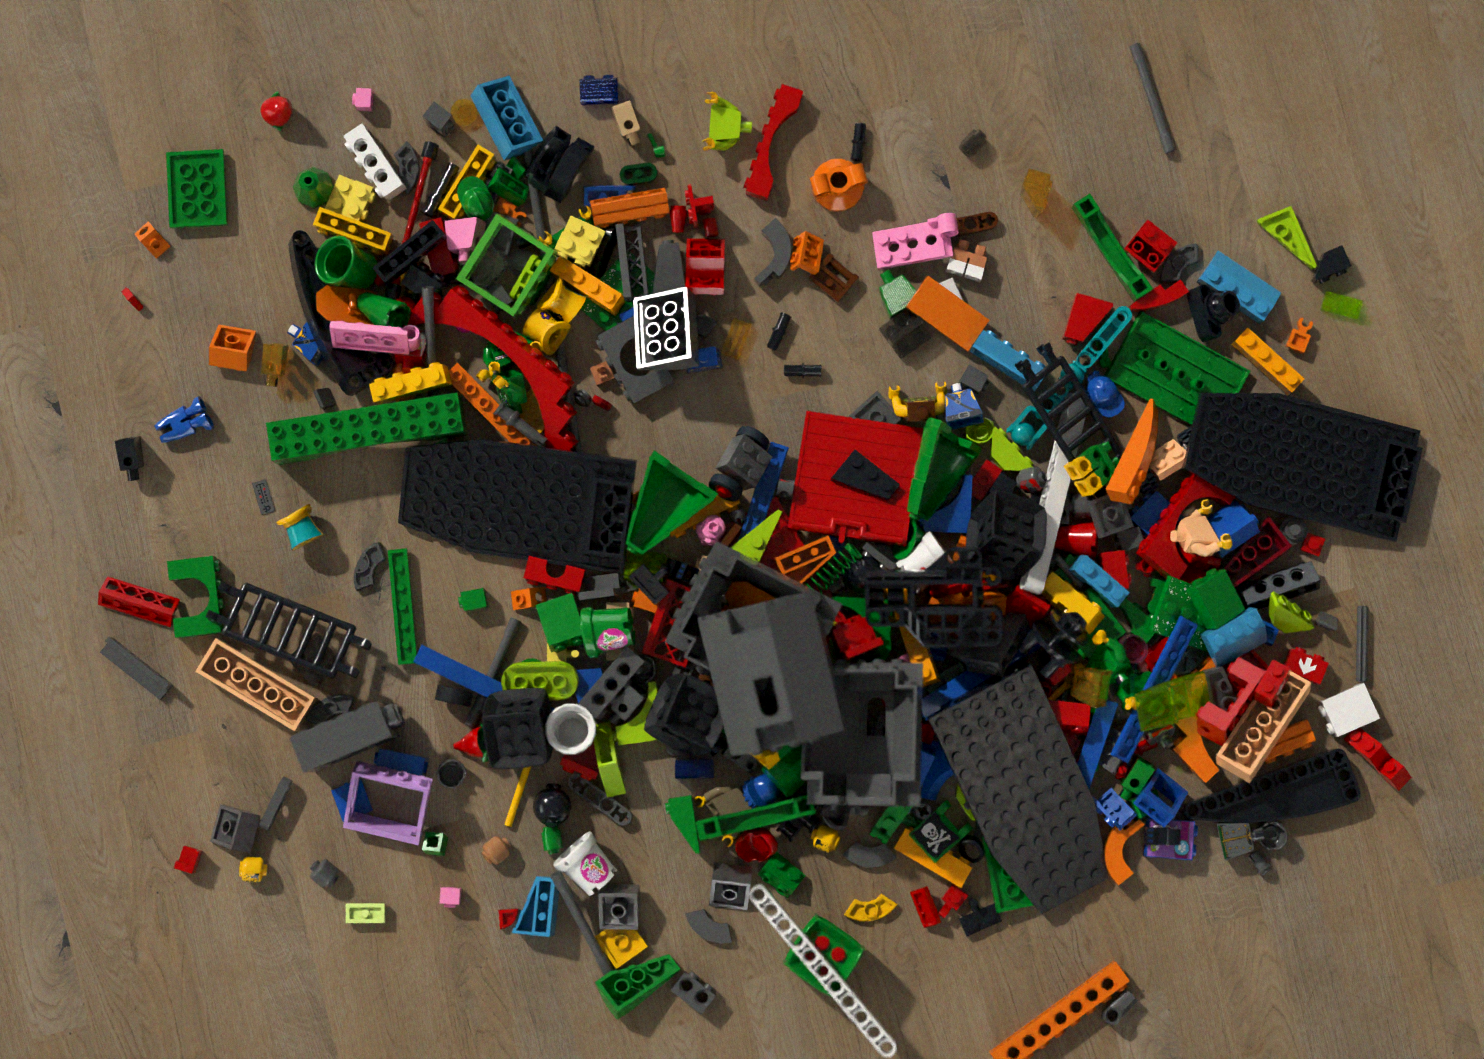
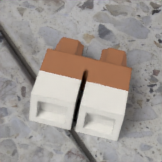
[945,239,987,282]

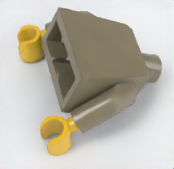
[694,787,752,847]

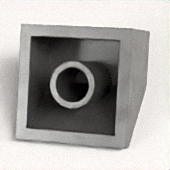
[210,804,260,853]
[709,862,752,910]
[598,884,640,930]

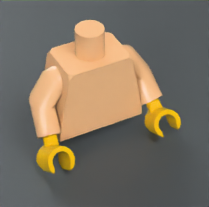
[1170,499,1232,557]

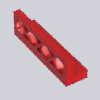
[98,576,180,628]

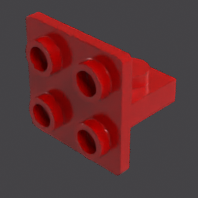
[685,184,714,228]

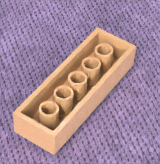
[195,638,318,731]
[1216,671,1311,783]

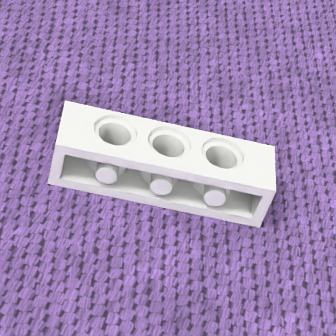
[344,123,407,201]

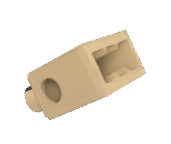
[612,100,640,146]

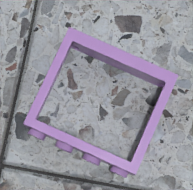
[343,761,433,845]

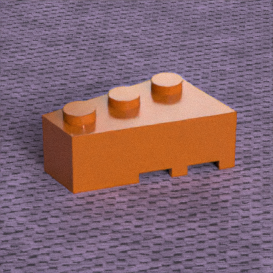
[775,535,836,584]

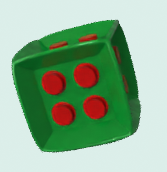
[783,913,866,998]

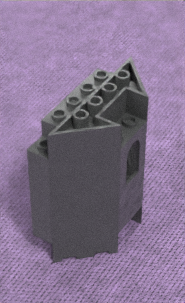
[665,541,842,700]
[698,591,844,756]
[801,659,923,807]

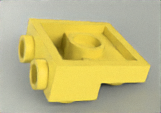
[325,175,376,222]
[554,216,606,267]

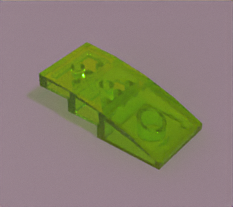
[1134,671,1210,732]

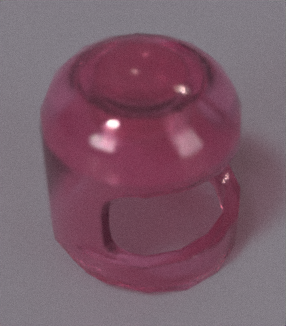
[1117,634,1148,664]

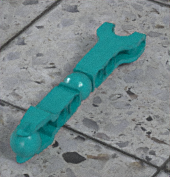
[1006,306,1132,450]

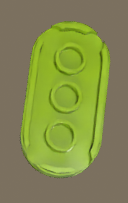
[501,661,579,701]

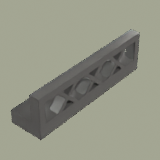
[616,224,649,303]
[100,637,173,700]

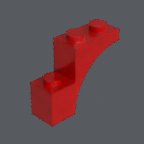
[1344,728,1412,791]

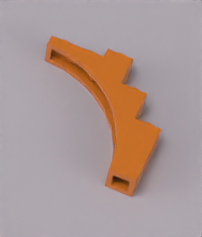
[1167,655,1219,783]

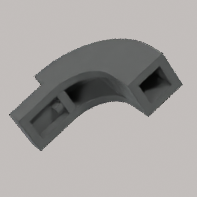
[754,218,791,287]

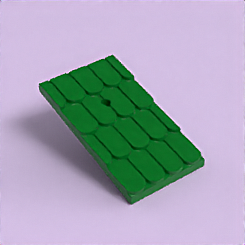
[1104,311,1251,426]

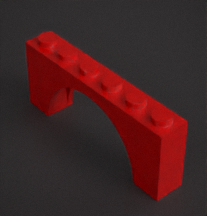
[1136,473,1235,579]

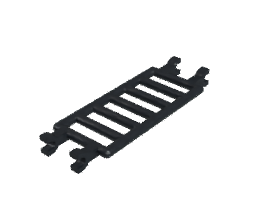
[1015,342,1123,498]
[206,582,372,679]

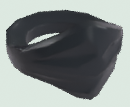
[959,835,985,863]

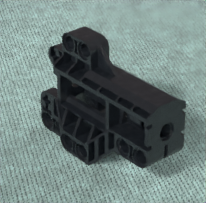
[865,547,1003,647]

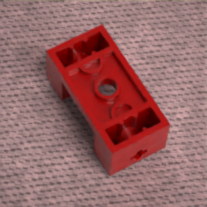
[1196,657,1265,746]

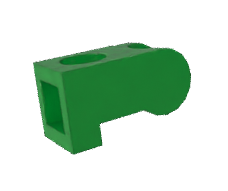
[1146,578,1165,615]

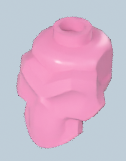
[696,515,726,546]

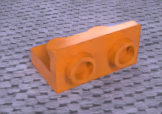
[790,231,824,275]

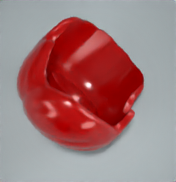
[735,827,778,863]

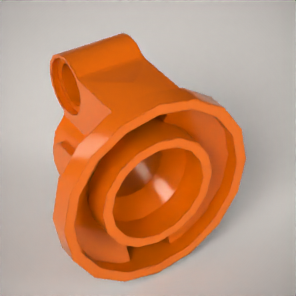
[809,159,868,212]

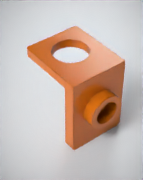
[135,222,170,259]
[511,587,547,610]

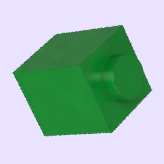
[458,588,488,612]

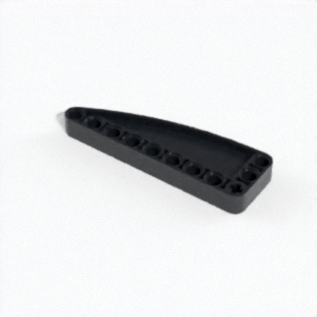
[288,230,394,396]
[1182,749,1361,823]

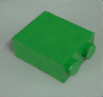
[1186,568,1245,629]
[536,593,583,652]

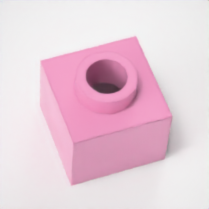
[352,88,374,112]
[440,887,462,908]

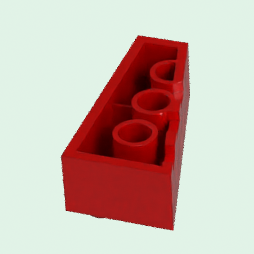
[1048,700,1091,736]

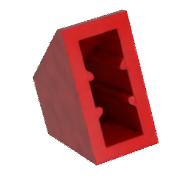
[1062,293,1114,346]

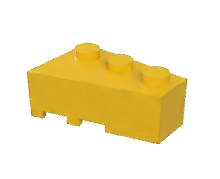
[1041,571,1105,634]

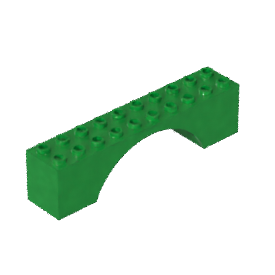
[266,392,467,465]

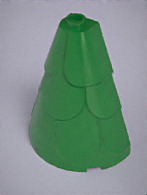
[907,418,982,521]
[625,450,718,555]

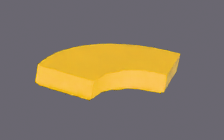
[844,893,898,922]

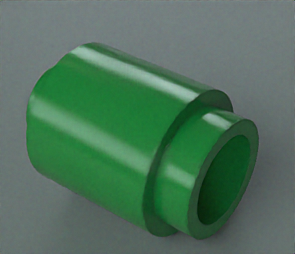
[541,825,563,854]

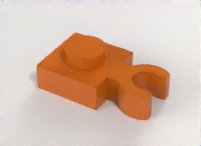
[493,197,527,227]
[1285,317,1313,354]

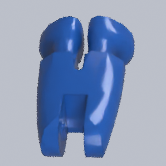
[154,396,214,443]

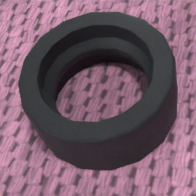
[435,685,473,707]

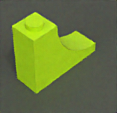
[612,681,658,746]
[594,721,626,798]

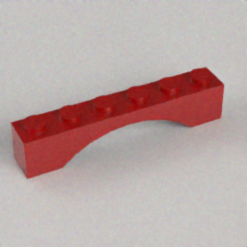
[743,84,803,201]

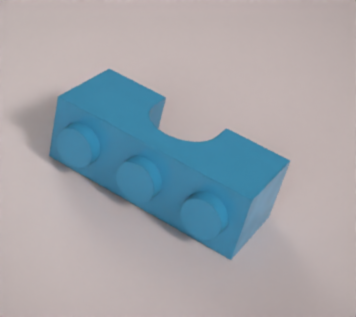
[1069,555,1130,607]

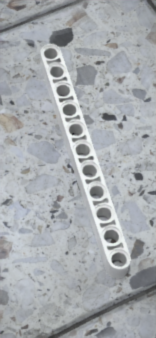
[1020,392,1086,595]
[750,884,896,1057]

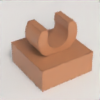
[590,361,615,386]

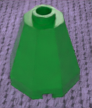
[293,167,334,209]

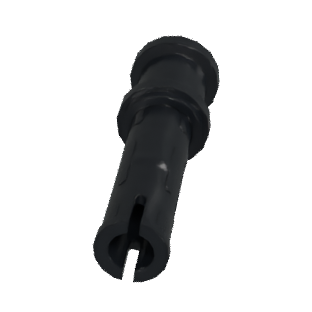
[421,162,459,219]

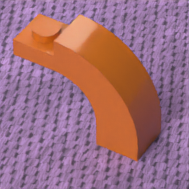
[1103,818,1144,885]

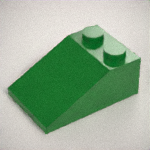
[665,795,700,854]

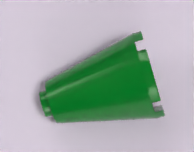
[357,292,411,328]

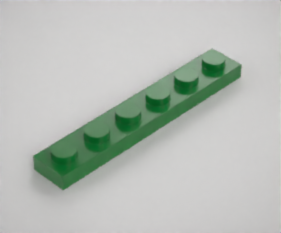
[388,548,417,665]

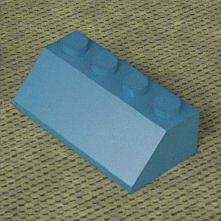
[470,76,543,161]
[1197,251,1281,324]
[969,330,1046,391]

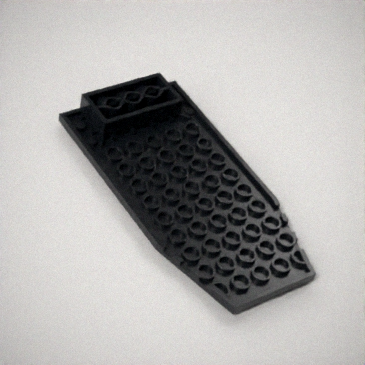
[1183,393,1423,542]
[398,439,637,574]
[927,664,1109,914]

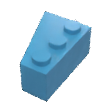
[512,876,559,937]

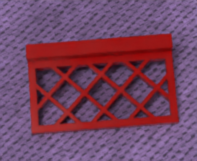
[642,580,691,668]

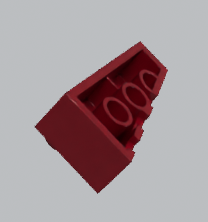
[1224,516,1292,589]

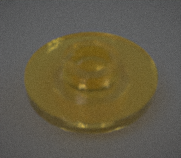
[451,99,477,126]

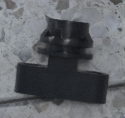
[1187,284,1240,342]

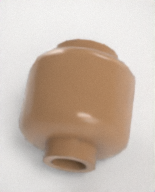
[481,836,511,865]

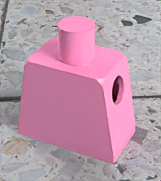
[445,217,486,264]

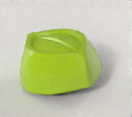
[966,417,994,445]

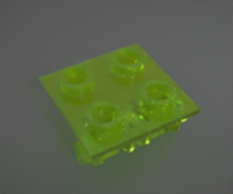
[624,551,667,583]

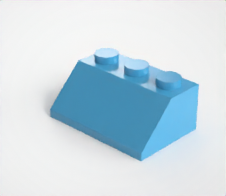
[1200,607,1267,667]

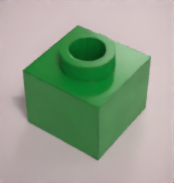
[422,831,448,856]

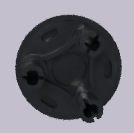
[1018,609,1089,679]

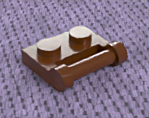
[808,253,859,303]

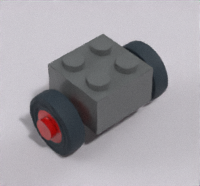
[708,426,773,502]

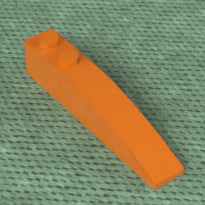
[1106,399,1159,504]

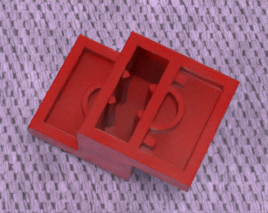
[685,238,725,296]
[827,614,883,659]

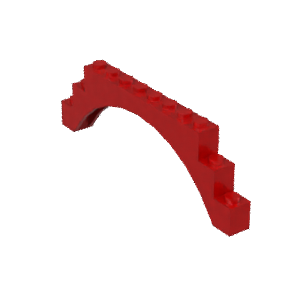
[397,286,579,451]

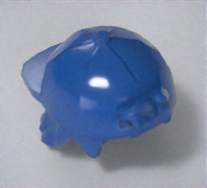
[1085,370,1125,418]
[742,774,781,809]

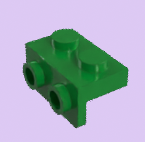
[758,851,806,898]

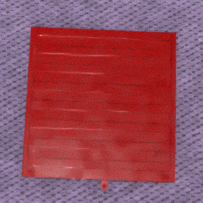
[788,411,924,547]

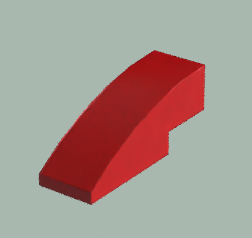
[1128,279,1189,312]

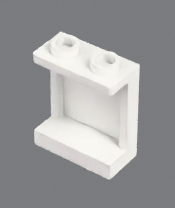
[1318,683,1380,737]

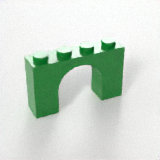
[167,556,225,638]

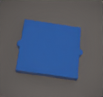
[331,779,373,822]

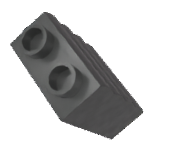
[290,702,405,773]

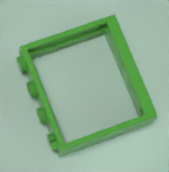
[456,214,557,317]

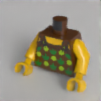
[888,382,947,422]

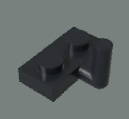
[629,562,670,605]
[958,898,1002,937]

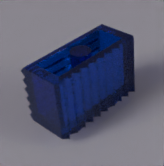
[579,75,619,105]
[675,759,714,779]

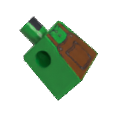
[1119,755,1155,801]

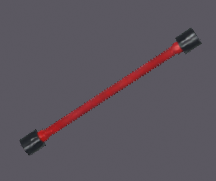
[384,141,439,300]

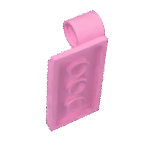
[872,213,959,270]
[330,321,421,355]

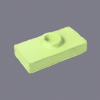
[346,903,386,923]

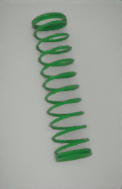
[805,543,862,594]

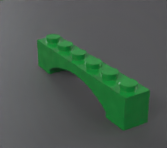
[1071,194,1153,302]
[1054,554,1155,645]
[695,795,816,841]

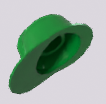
[457,176,494,221]
[893,518,923,560]

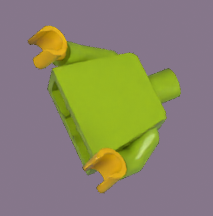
[702,92,752,151]

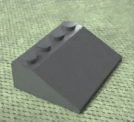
[633,287,699,370]

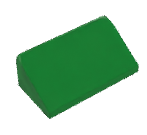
[488,168,529,207]

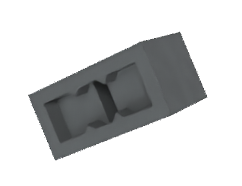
[422,102,456,138]
[671,971,716,1014]

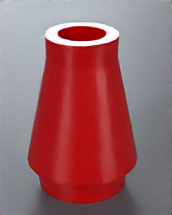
[669,206,688,233]

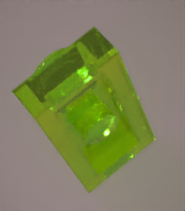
[1320,291,1363,320]

